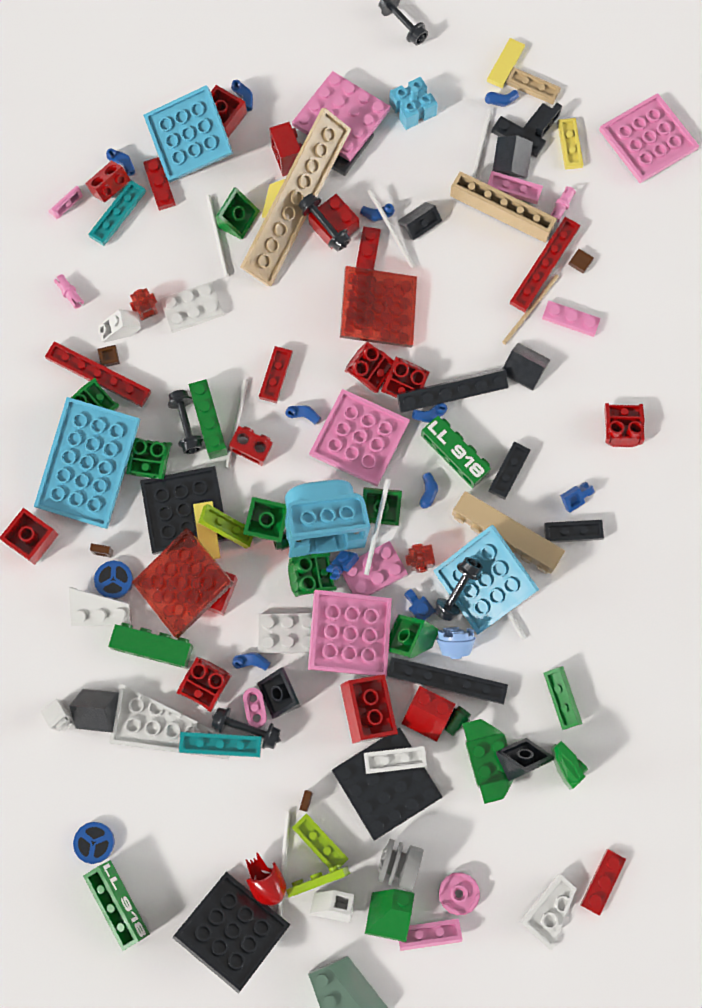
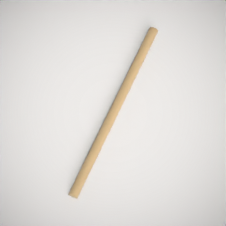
[502,274,559,345]

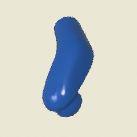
[231,79,253,112]
[485,90,519,107]
[106,148,135,176]
[360,203,395,222]
[412,403,448,423]
[285,405,322,425]
[419,472,438,509]
[232,652,271,671]

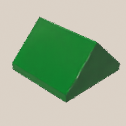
[216,187,260,239]
[363,487,402,526]

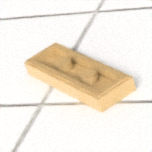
[506,67,561,105]

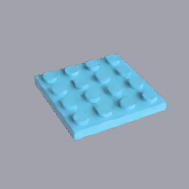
[143,85,234,183]
[433,525,539,635]

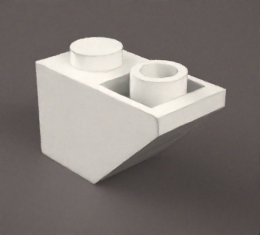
[98,309,141,343]
[40,699,73,732]
[309,890,354,923]

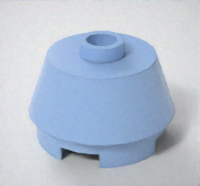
[436,627,476,659]

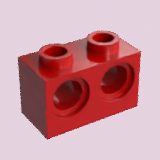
[85,160,131,203]
[228,426,273,466]

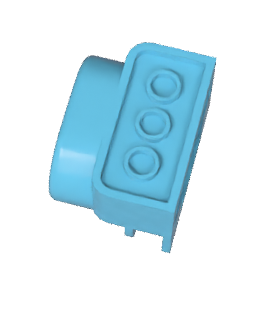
[285,479,371,558]

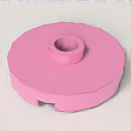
[438,872,480,916]

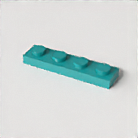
[88,180,146,246]
[179,732,262,758]

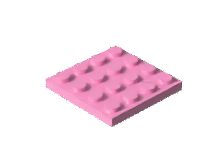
[292,71,391,161]
[599,93,699,183]
[309,389,410,487]
[308,590,392,677]

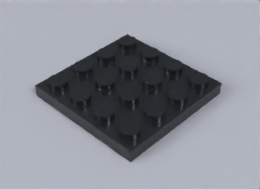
[140,466,229,555]
[332,727,443,841]
[173,871,291,994]

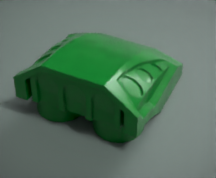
[71,378,120,411]
[126,438,173,479]
[288,552,337,597]
[551,741,588,790]

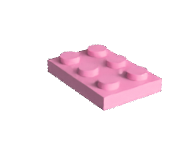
[342,541,408,596]

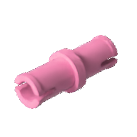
[550,186,576,223]
[54,274,84,309]

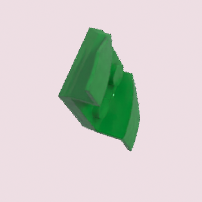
[462,719,514,804]

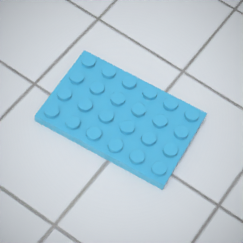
[34,397,141,529]

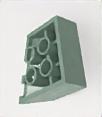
[308,956,388,1008]

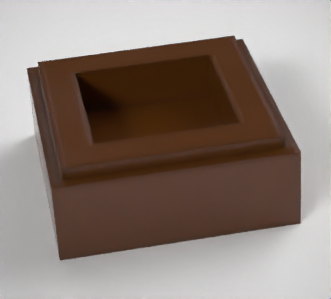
[568,249,594,274]
[97,345,120,367]
[90,543,114,558]
[299,790,313,812]

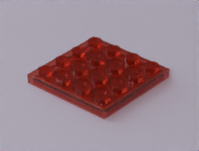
[339,266,417,348]
[132,528,234,638]

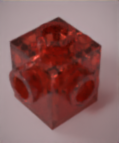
[129,288,158,321]
[405,544,435,573]

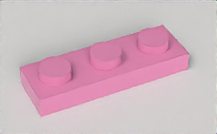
[487,171,543,205]
[542,300,601,337]
[399,918,463,951]

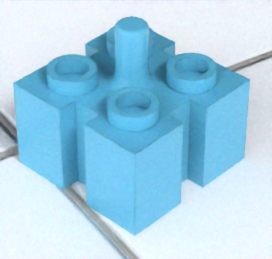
[389,76,438,130]

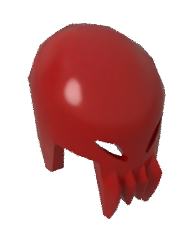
[245,852,286,906]

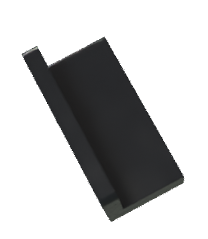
[524,102,562,138]
[398,202,442,240]

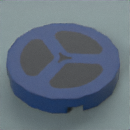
[94,560,134,599]
[73,822,115,864]

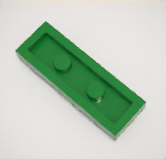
[543,666,583,730]

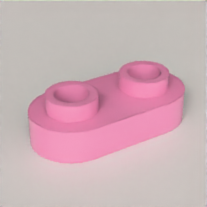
[243,688,267,728]

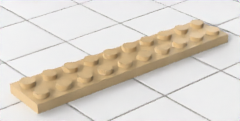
[240,108,351,287]

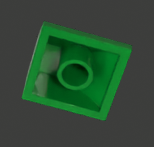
[243,497,287,543]
[389,614,439,658]
[365,889,415,942]

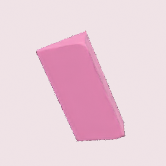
[48,186,83,219]

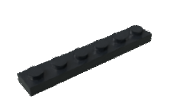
[396,369,509,413]
[387,657,508,705]

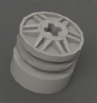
[378,839,424,892]

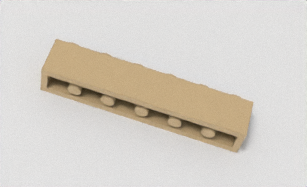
[450,171,557,243]
[452,491,565,574]

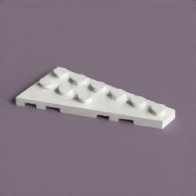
[109,683,230,760]

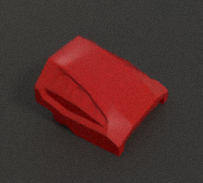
[345,342,394,393]
[381,356,430,398]
[604,403,645,447]
[176,657,232,712]

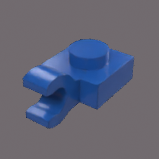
[560,482,595,513]
[326,550,359,580]
[404,589,435,620]

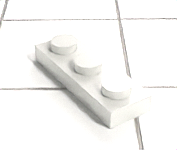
[364,746,427,774]

